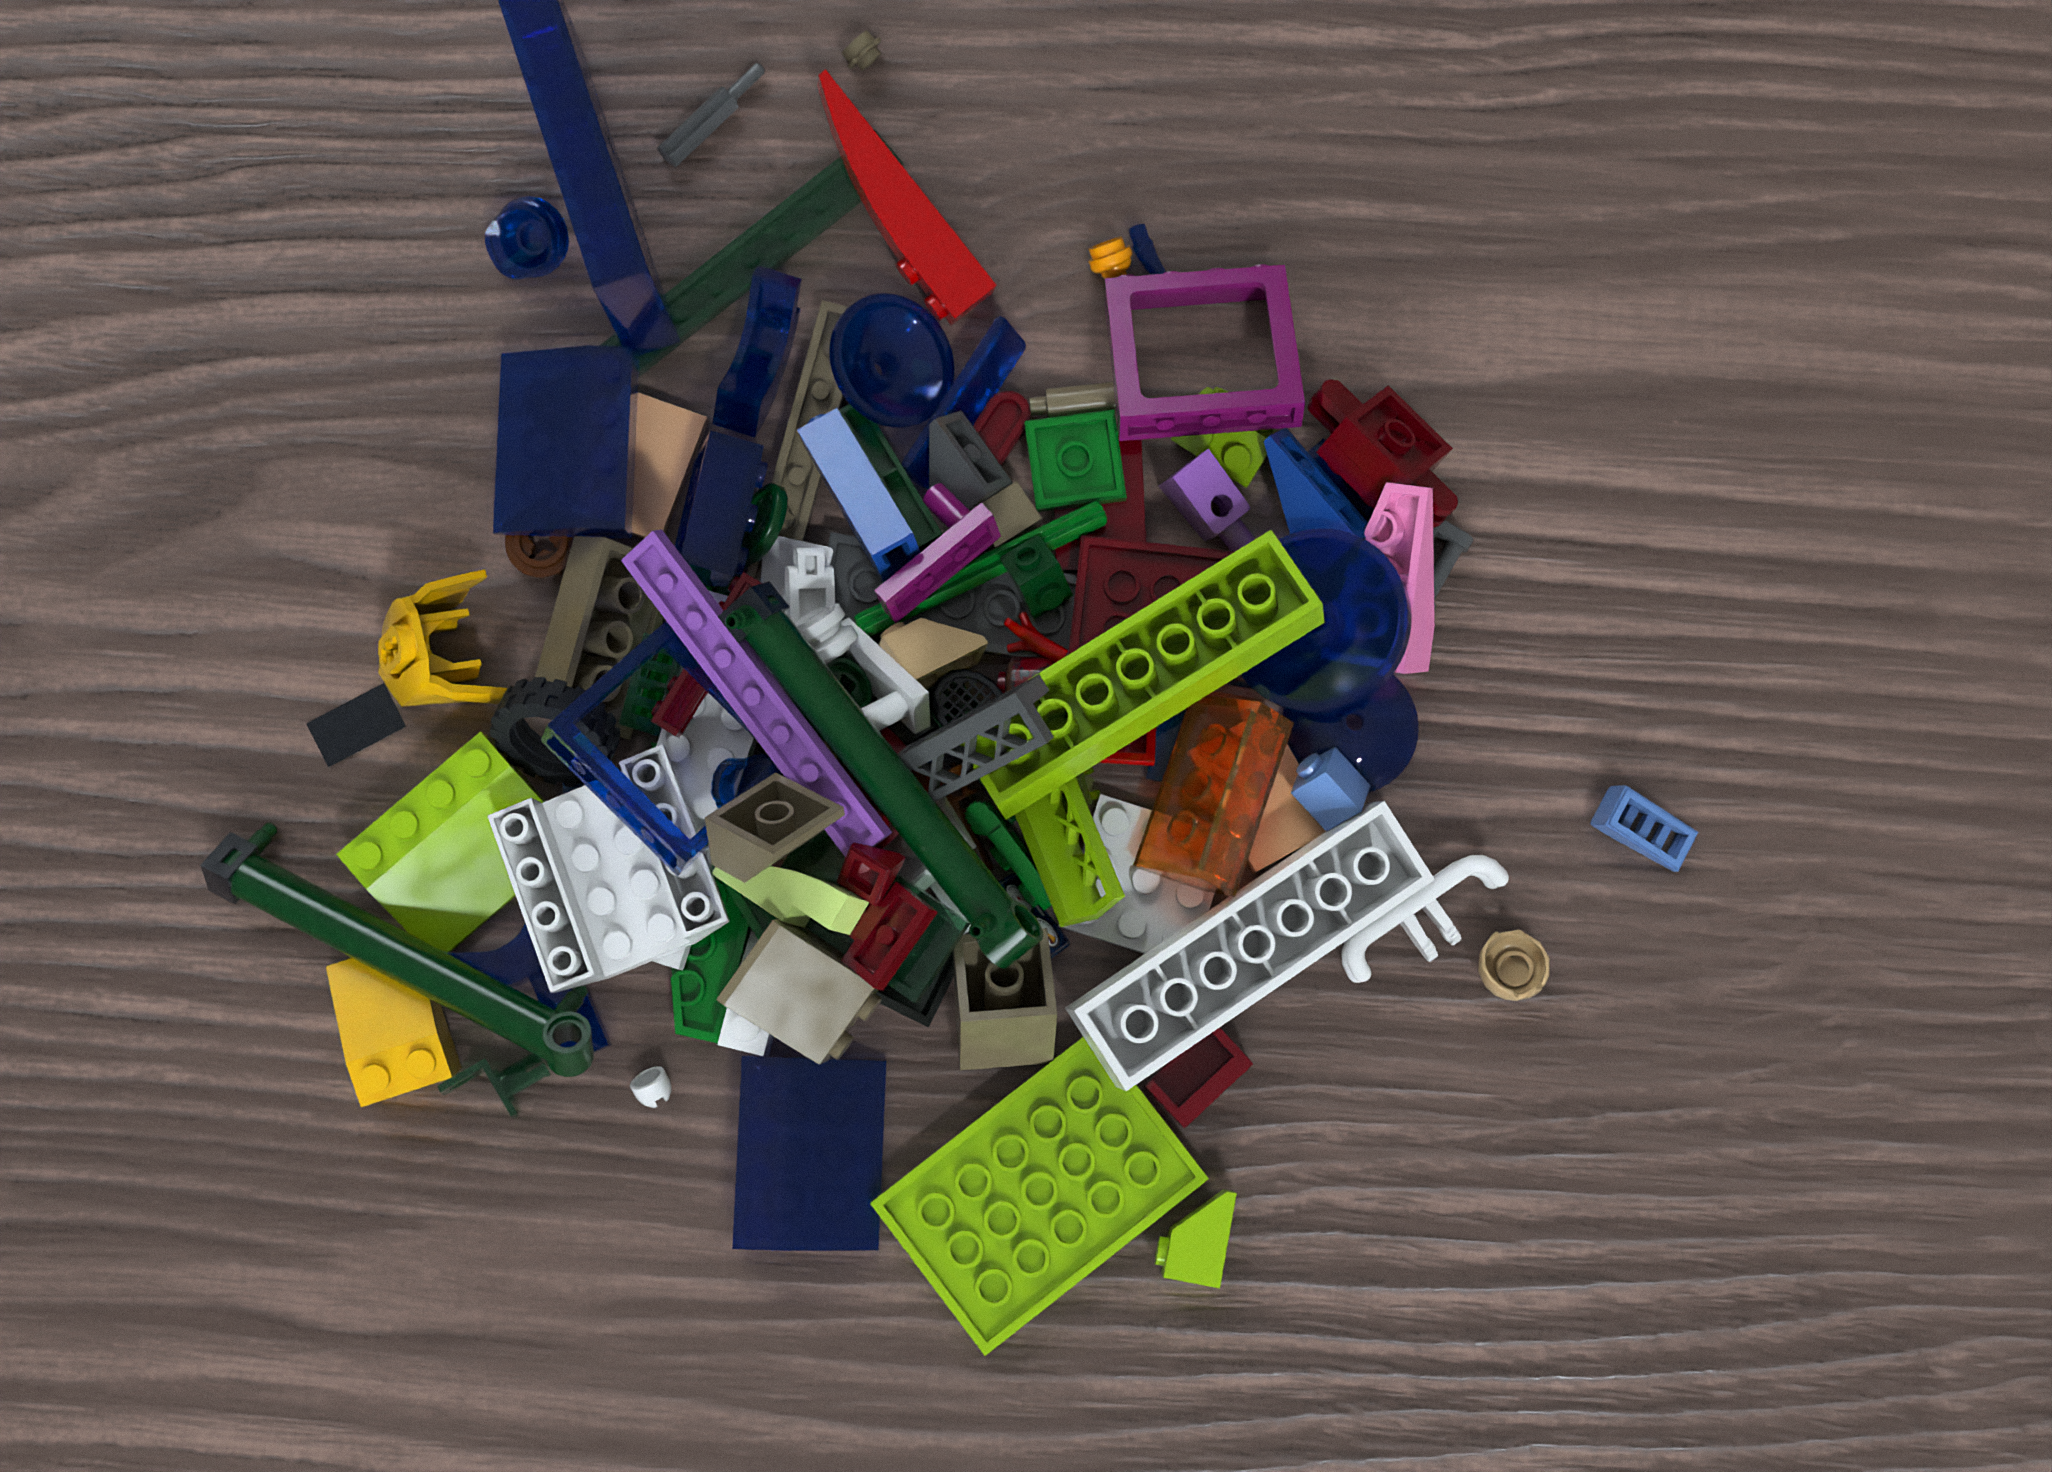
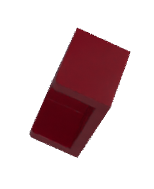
[1144,1027,1253,1128]

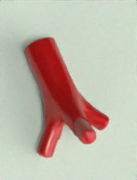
[1004,612,1068,663]

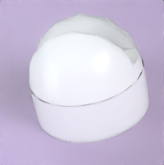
[630,1066,672,1108]

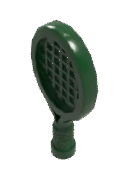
[712,482,788,596]

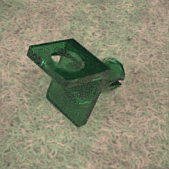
[437,1053,551,1119]

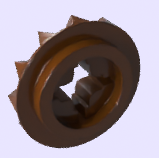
[505,506,577,579]

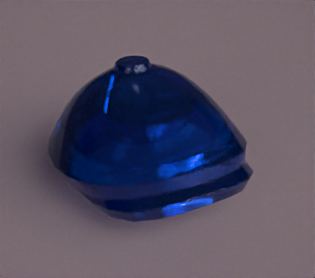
[485,196,569,280]

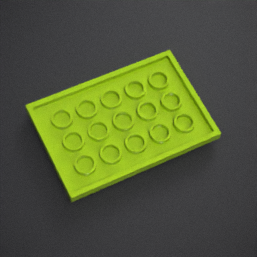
[870,1037,1209,1356]

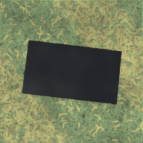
[306,683,406,768]

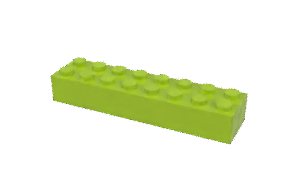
[961,530,1325,820]

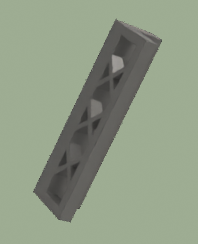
[897,674,1054,801]

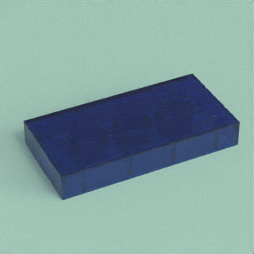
[498,0,681,359]

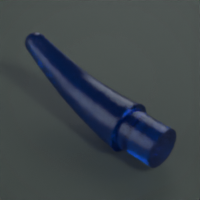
[1128,224,1166,275]

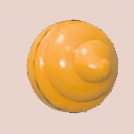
[1088,236,1132,279]

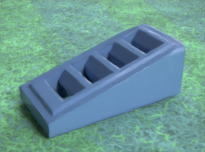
[1590,785,1699,872]

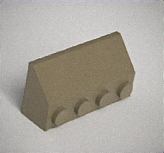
[535,536,664,740]

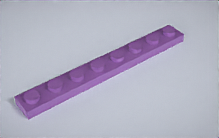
[621,529,892,857]

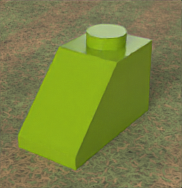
[1155,1189,1237,1289]

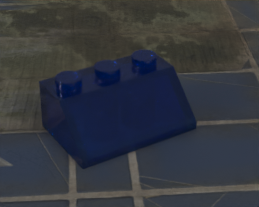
[674,430,768,587]

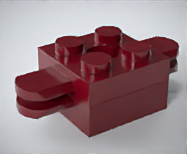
[1307,379,1458,528]

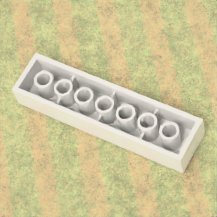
[1065,801,1435,1091]

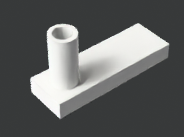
[839,618,930,734]

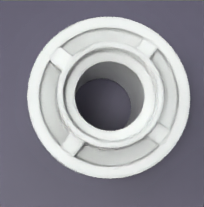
[794,603,858,664]

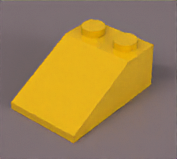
[326,936,462,1107]

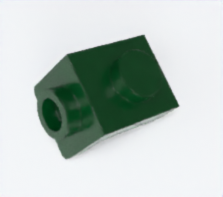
[1000,536,1073,619]

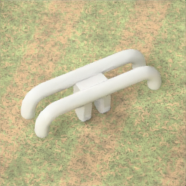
[1341,855,1509,983]

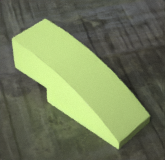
[712,866,869,935]

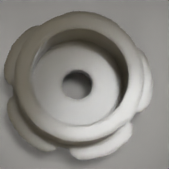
[841,30,882,71]

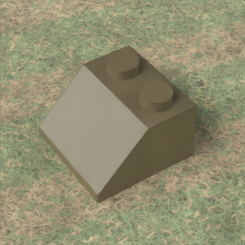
[705,773,845,883]

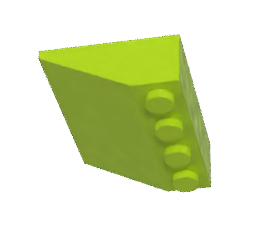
[336,731,546,954]

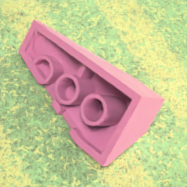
[1322,482,1435,674]

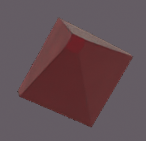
[836,842,906,907]

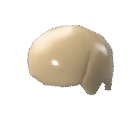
[1478,929,1550,1001]

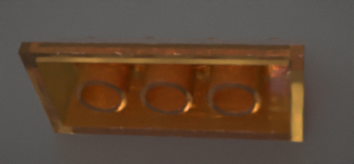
[1133,696,1294,897]

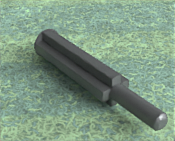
[657,63,765,168]

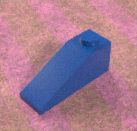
[1263,428,1368,574]

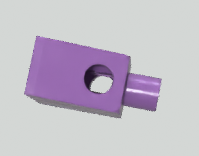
[1158,449,1255,551]

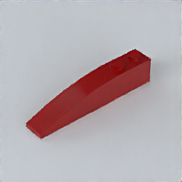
[817,69,997,326]

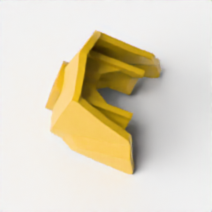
[378,569,507,707]

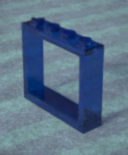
[541,621,783,877]

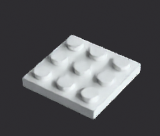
[1058,794,1232,954]

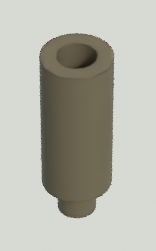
[1029,382,1116,418]

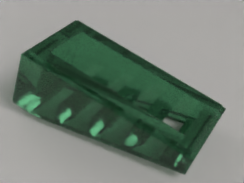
[619,633,689,737]

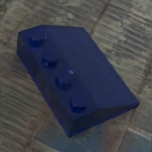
[493,345,639,539]
[732,1056,887,1251]

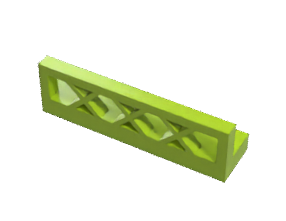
[1015,777,1125,927]

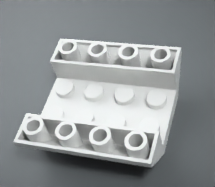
[488,744,730,993]

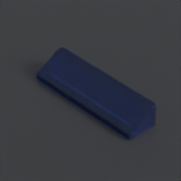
[901,316,1026,490]

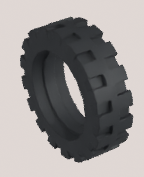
[490,677,620,787]

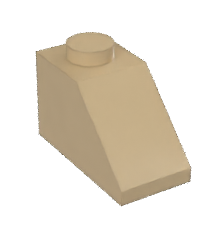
[879,618,988,690]

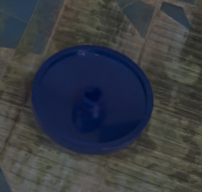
[1241,528,1412,714]

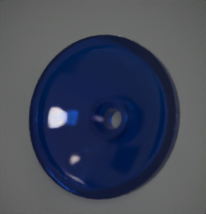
[829,293,955,428]
[1281,661,1419,793]

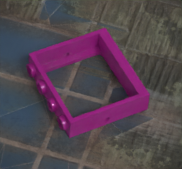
[1105,264,1305,441]

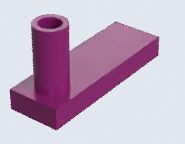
[874,483,1001,623]

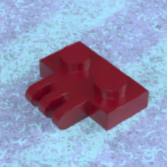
[841,882,938,991]

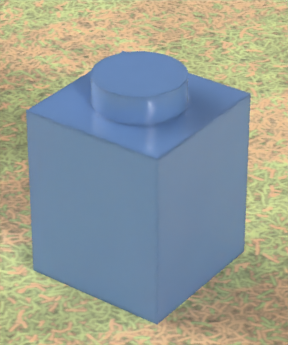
[1291,747,1370,832]

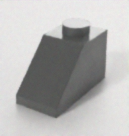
[929,411,1013,511]

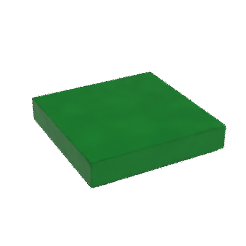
[1024,409,1127,512]

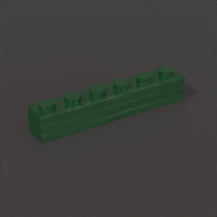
[839,398,943,552]

